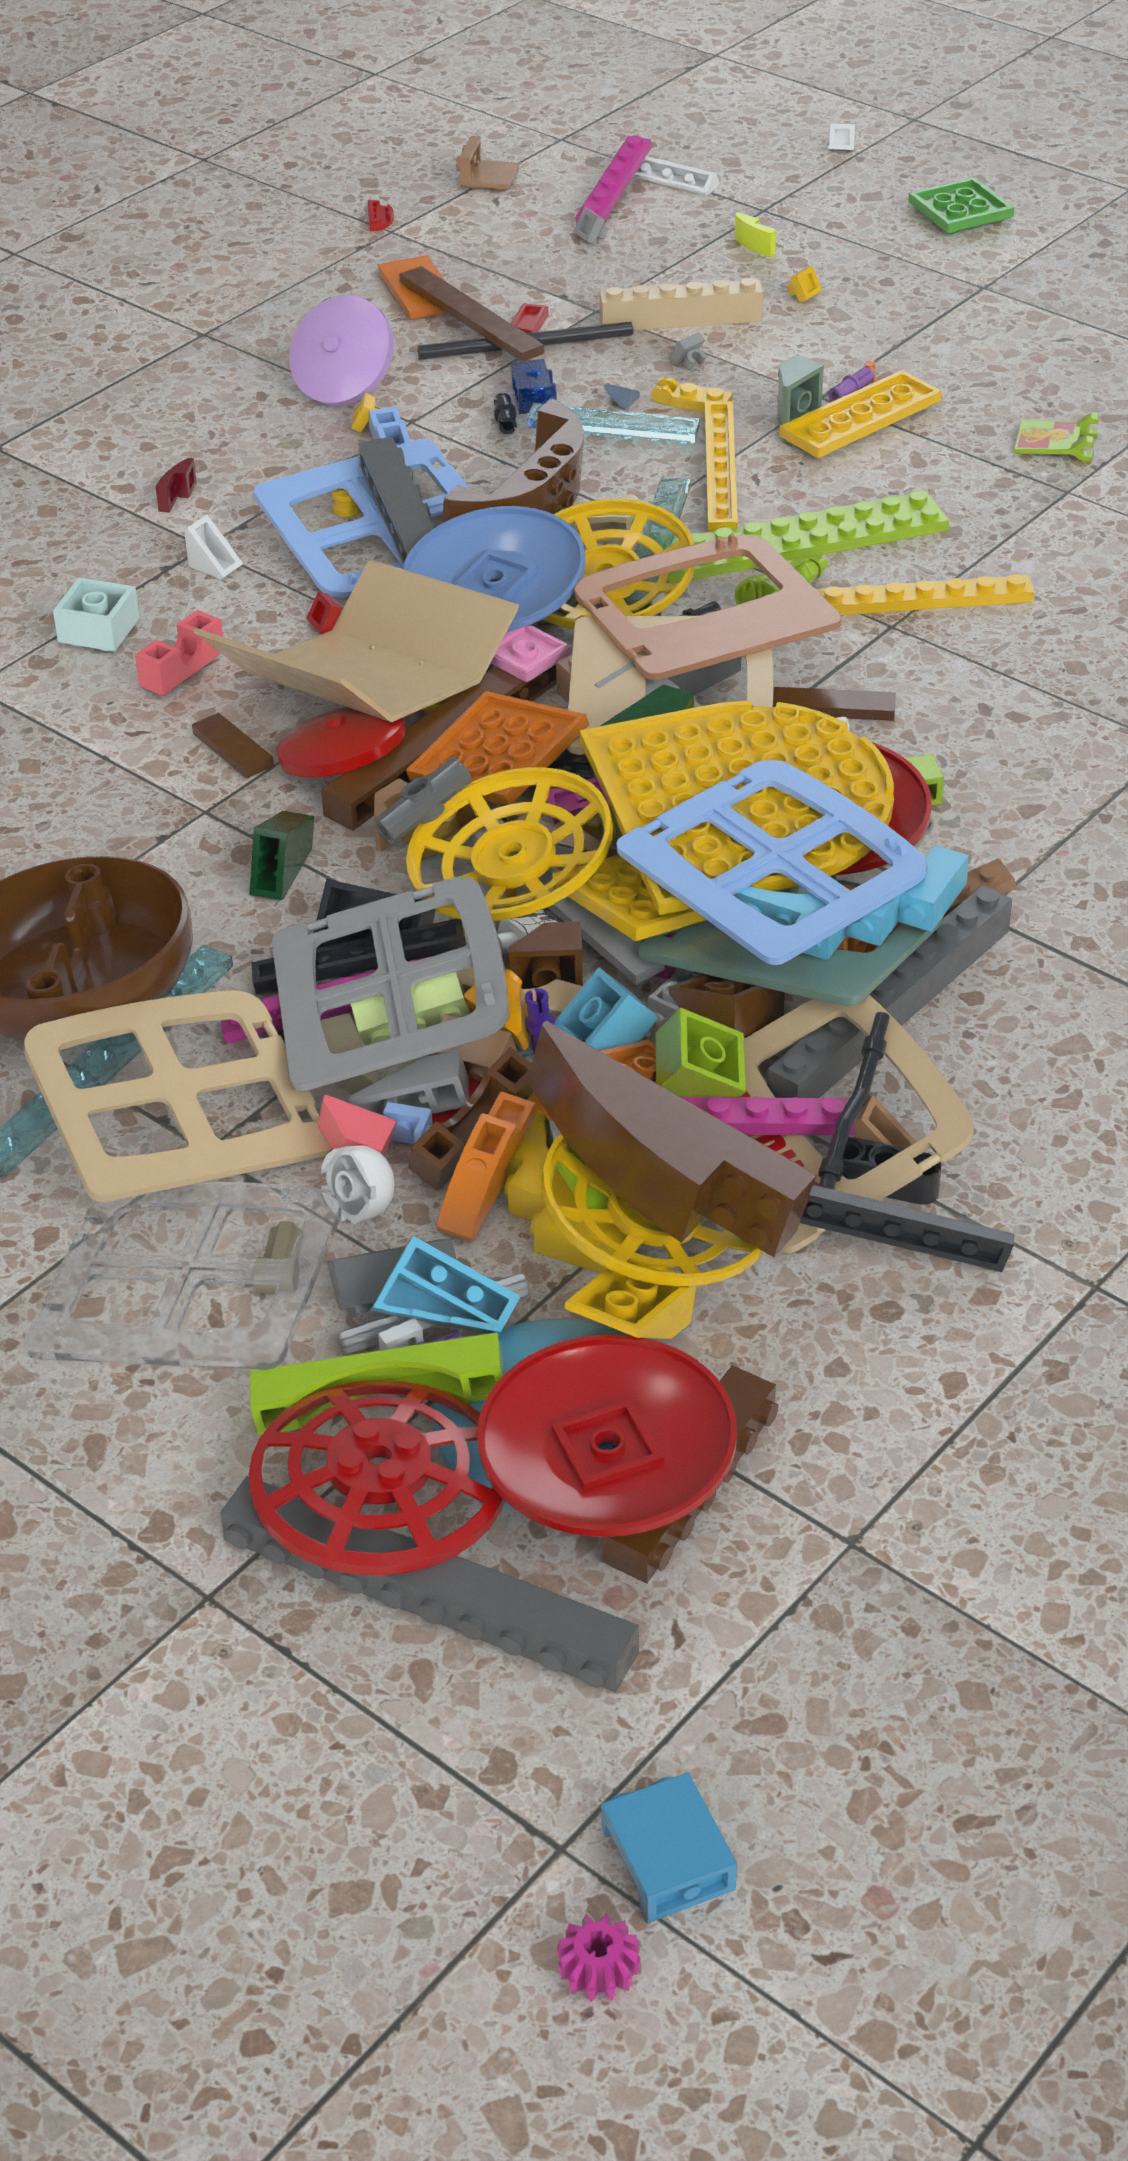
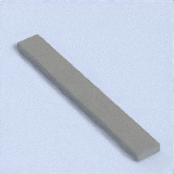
[469,819,665,985]

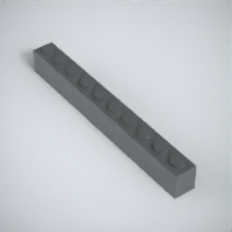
[767,885,1012,1098]
[220,1476,639,1693]

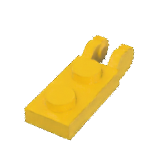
[650,377,733,412]

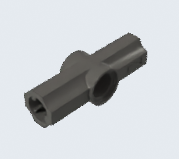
[374,757,472,845]

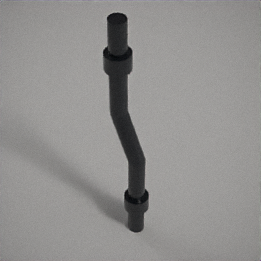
[818,1012,890,1190]

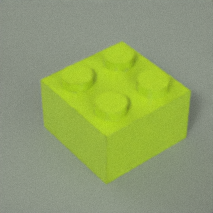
[655,1007,746,1097]

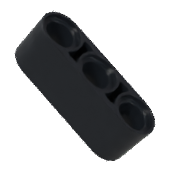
[842,1137,941,1205]

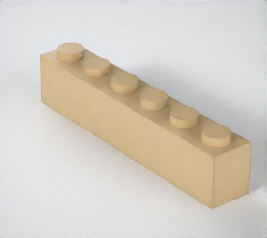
[599,278,763,330]

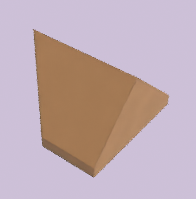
[854,1095,916,1148]

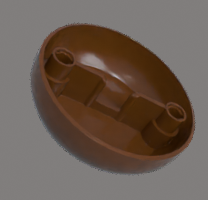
[0,856,193,1041]

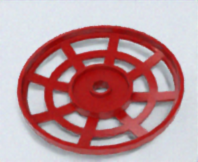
[249,1380,505,1576]

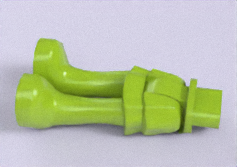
[734,556,828,605]

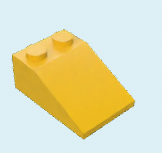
[565,1260,696,1339]

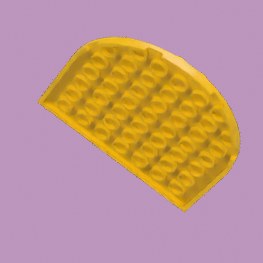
[580,701,894,915]

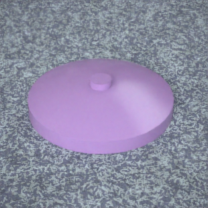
[289,295,394,407]

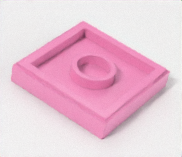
[491,625,571,682]

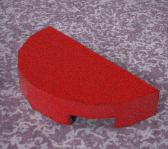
[367,200,394,232]

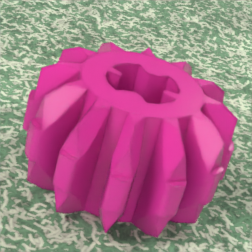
[557,1912,641,2002]

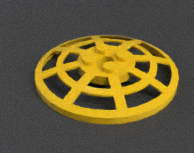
[543,499,696,629]
[406,767,613,921]
[541,1134,764,1287]

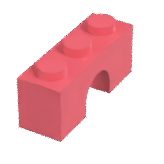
[135,610,223,696]

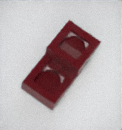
[155,457,197,513]

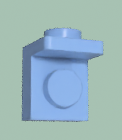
[383,1102,433,1144]

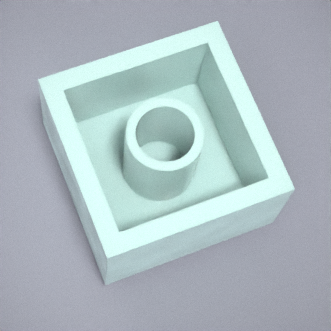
[53,577,140,652]

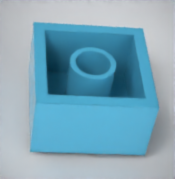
[555,967,659,1051]

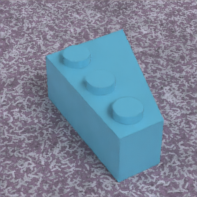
[370,1236,521,1334]

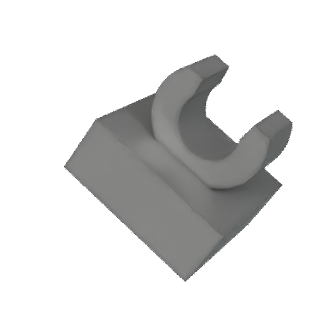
[574,207,608,244]
[669,332,706,370]

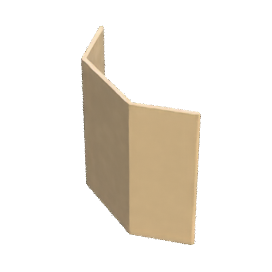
[194,560,519,722]

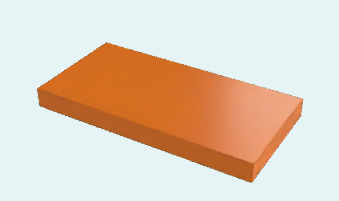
[378,255,446,320]

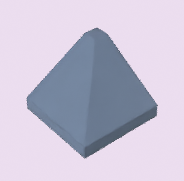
[604,384,640,409]

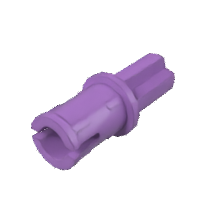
[828,367,875,402]

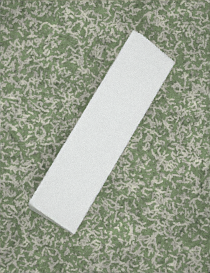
[633,156,720,196]

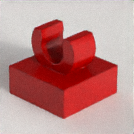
[306,592,342,634]

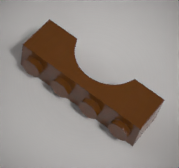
[408,1047,534,1191]

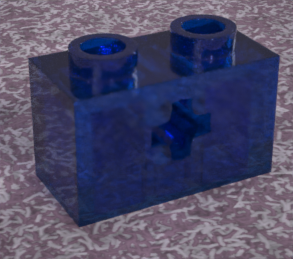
[511,359,557,414]

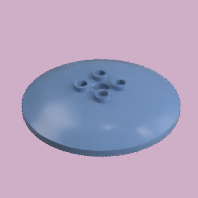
[402,506,586,632]

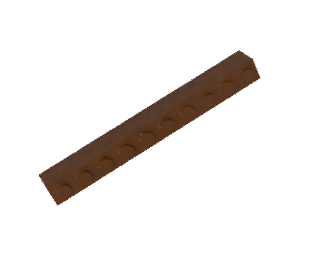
[321,665,557,831]

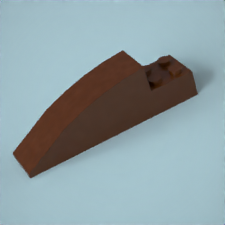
[527,1021,817,1257]

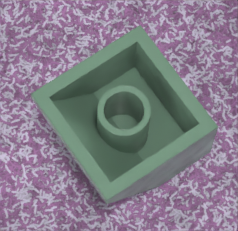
[777,354,824,426]

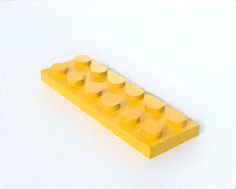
[779,370,942,458]

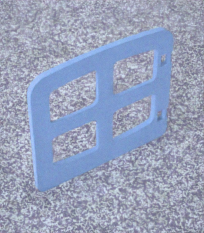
[254,438,469,598]
[617,760,927,965]

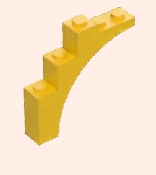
[504,1093,637,1273]

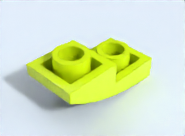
[735,212,776,257]

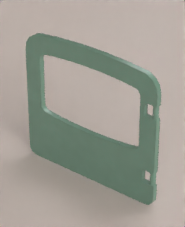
[639,879,943,1006]

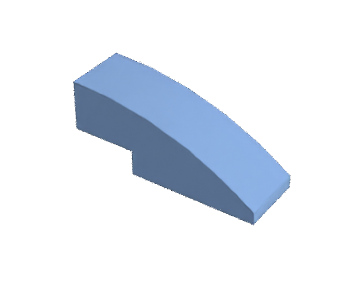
[369,406,410,445]

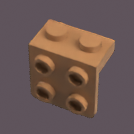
[456,136,519,191]

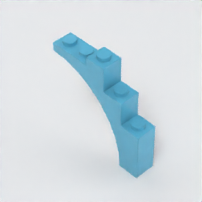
[735,845,969,961]

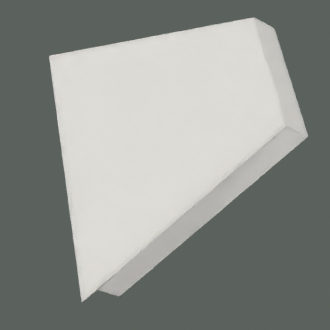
[184,515,243,580]

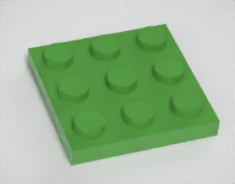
[908,177,1014,234]

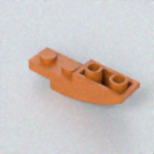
[436,1092,537,1242]

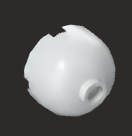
[321,1145,395,1224]

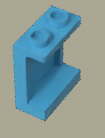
[601,1772,737,1923]

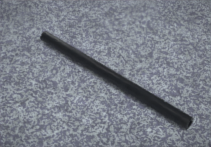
[418,321,633,359]

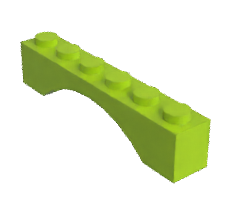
[250,1332,505,1435]

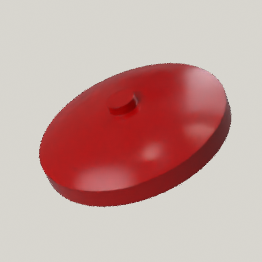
[276,707,406,778]

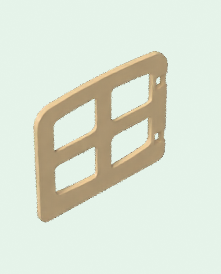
[23,990,332,1202]

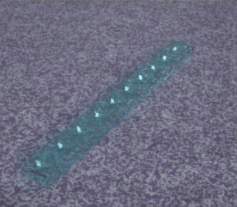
[0,944,233,1179]

